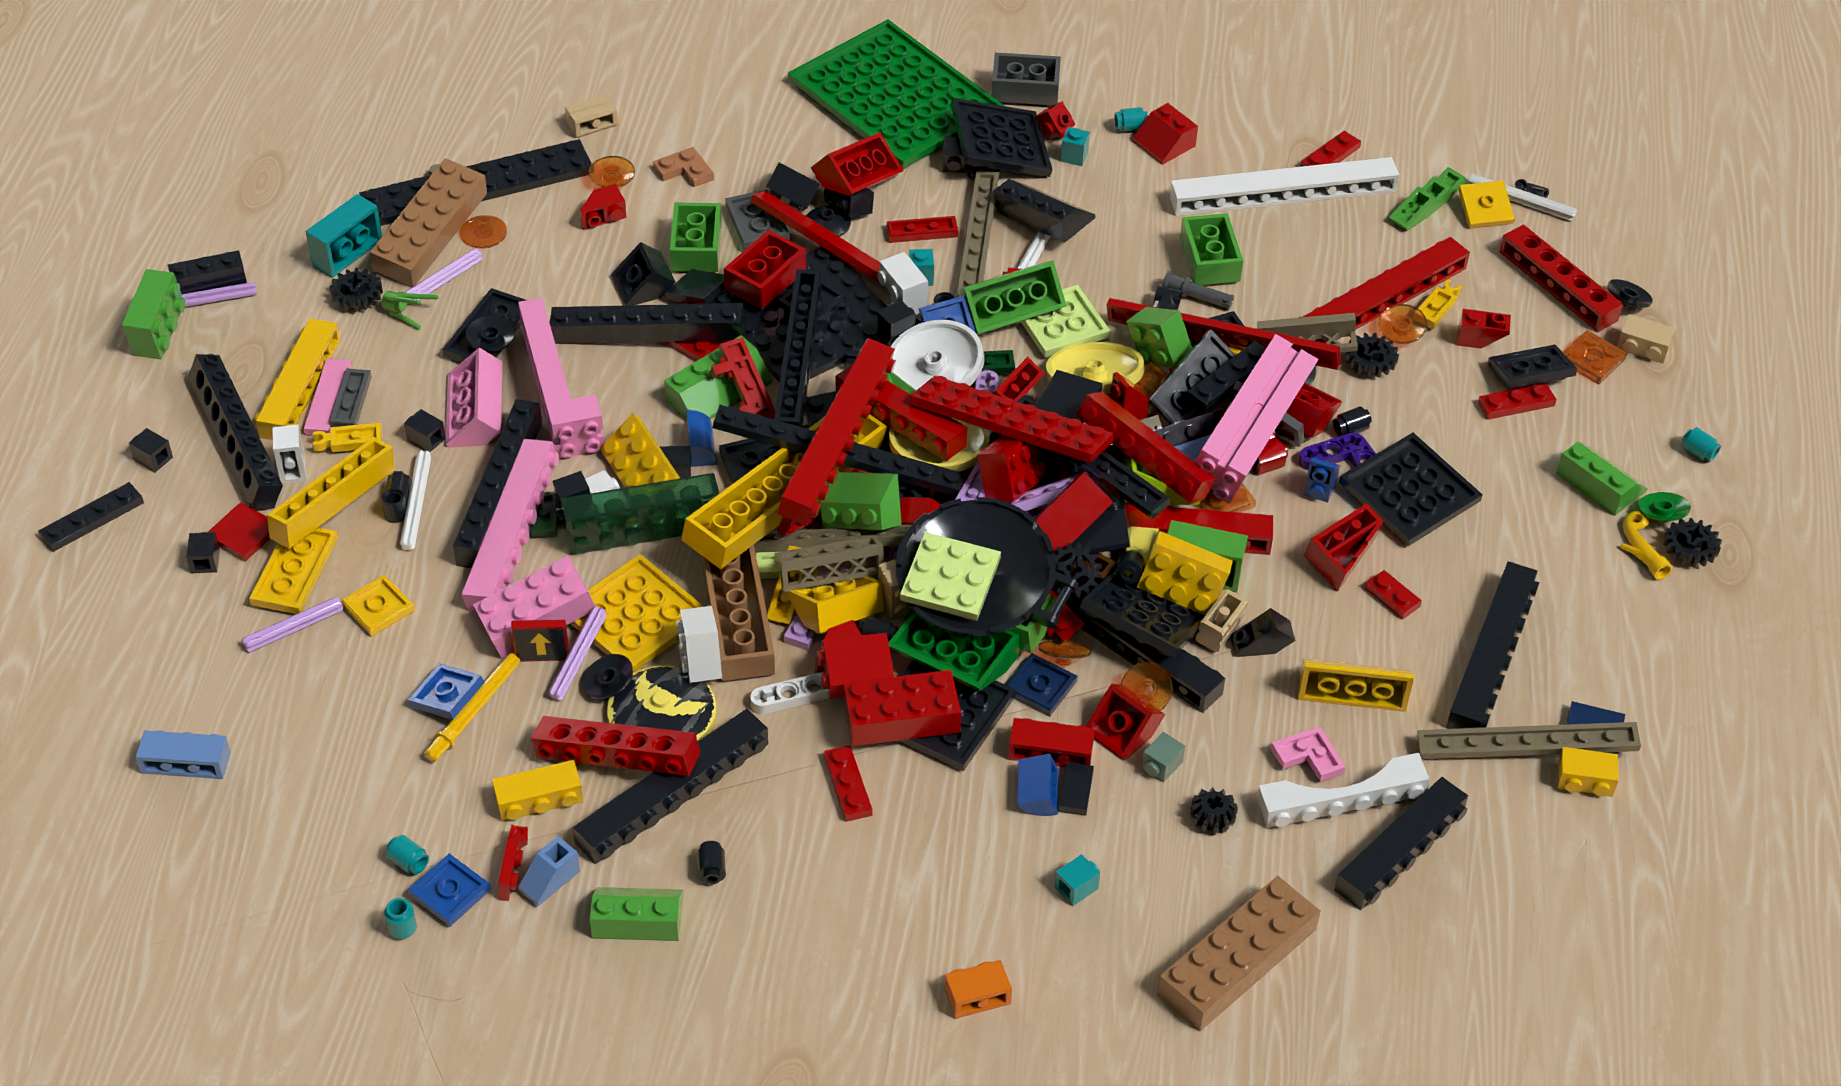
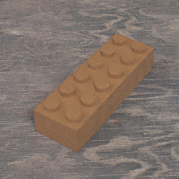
[370,158,487,287]
[701,545,775,681]
[1157,875,1321,1031]

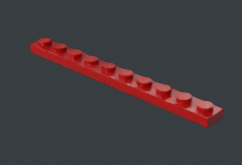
[1106,298,1340,370]

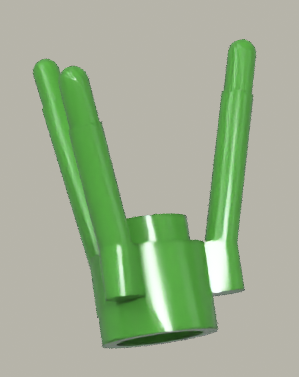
[382,291,439,330]

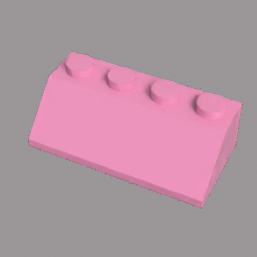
[446,348,503,447]

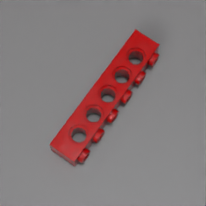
[1499,224,1623,332]
[531,716,700,776]

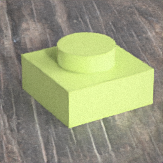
[756,552,780,579]

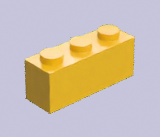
[492,760,583,821]

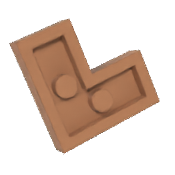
[653,147,714,187]

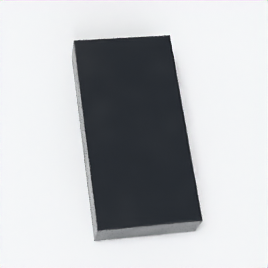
[1059,762,1094,816]

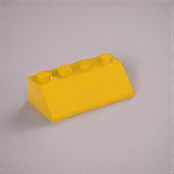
[1298,658,1414,712]

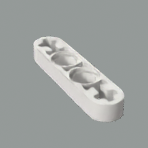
[750,672,829,714]

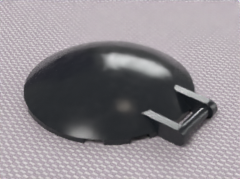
[896,497,1079,636]

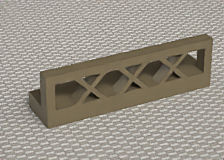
[1257,313,1358,352]
[774,535,884,592]

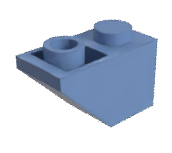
[518,836,580,906]

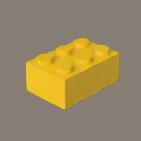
[1137,531,1233,616]

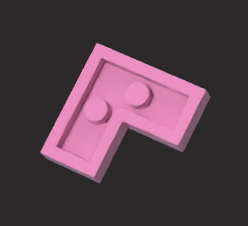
[1270,726,1346,782]

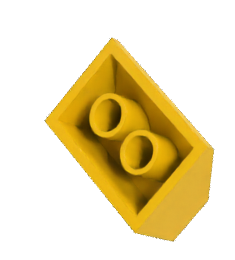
[787,569,884,634]

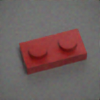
[1365,570,1422,620]

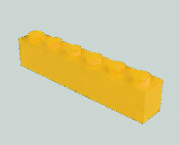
[255,318,340,440]
[267,437,395,549]

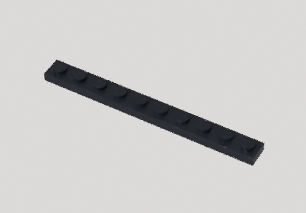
[712,404,965,497]

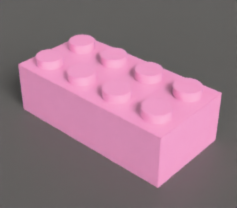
[473,555,595,659]

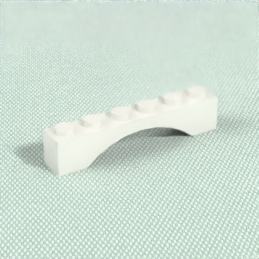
[1258,753,1430,828]

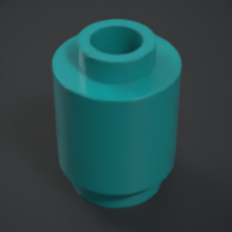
[1114,107,1148,131]
[1682,427,1722,462]
[386,835,429,874]
[384,898,417,939]

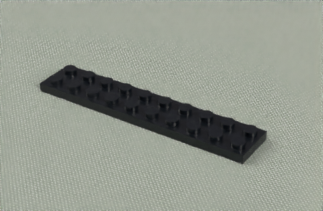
[359,139,594,226]

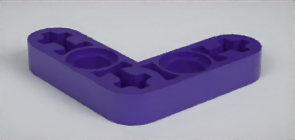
[1298,433,1376,470]

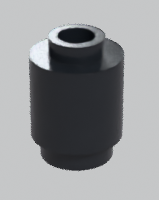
[1333,406,1372,436]
[1116,550,1145,584]
[858,615,899,643]
[697,841,726,885]

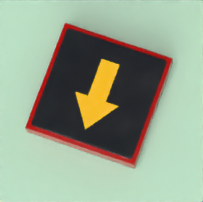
[511,620,570,662]

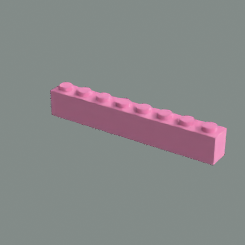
[462,439,559,612]

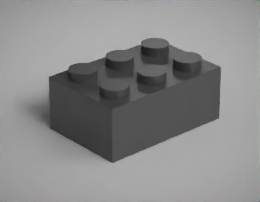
[991,52,1061,105]

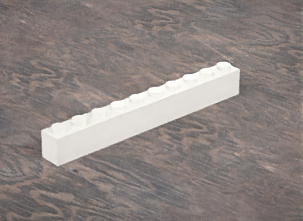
[1169,157,1400,216]

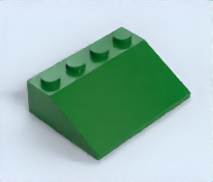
[889,612,1020,691]

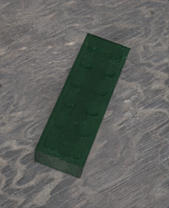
[561,473,720,555]

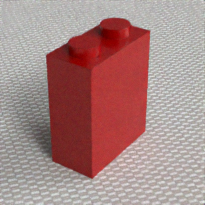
[817,633,895,699]

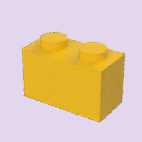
[1557,747,1618,797]

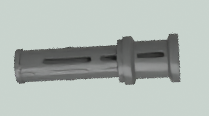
[1162,271,1234,310]

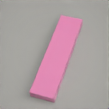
[304,358,352,435]

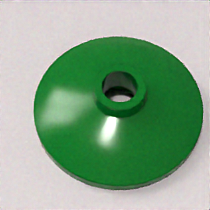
[1638,492,1691,522]

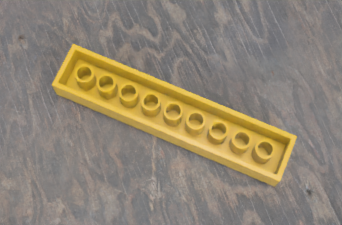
[681,415,887,569]

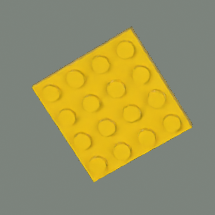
[570,554,704,673]

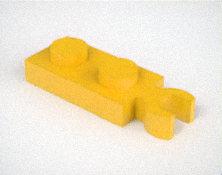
[1413,279,1462,330]
[313,423,383,452]

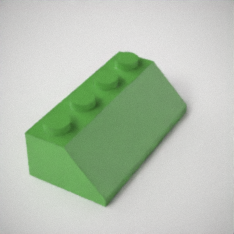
[958,260,1067,334]
[664,335,773,420]

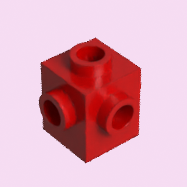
[1035,101,1076,140]

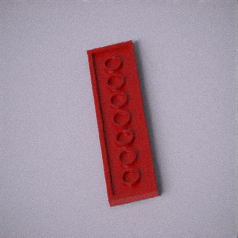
[910,375,1114,463]

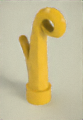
[1620,511,1673,580]

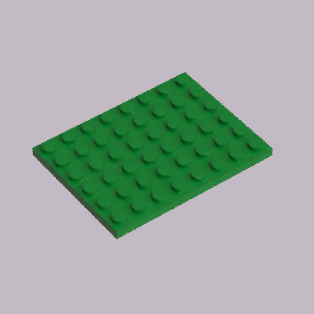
[788,19,1004,169]

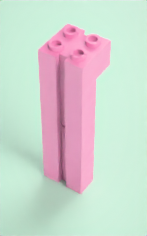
[518,298,604,459]
[1195,334,1318,504]

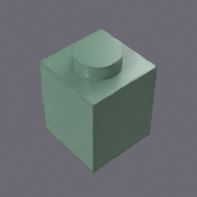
[1142,732,1185,782]

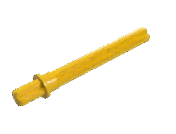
[424,653,520,763]

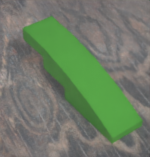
[1389,167,1466,231]

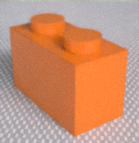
[944,960,1012,1019]

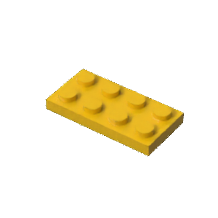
[600,413,682,517]
[249,527,339,614]

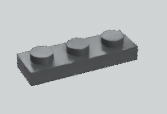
[329,368,372,427]

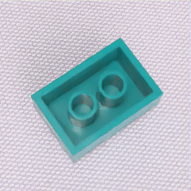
[305,194,382,278]

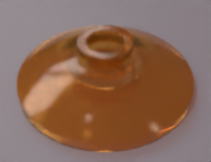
[589,156,635,187]
[460,215,507,249]
[1378,304,1427,344]
[1038,640,1091,665]
[1120,662,1173,711]

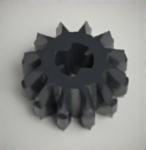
[1190,786,1238,835]

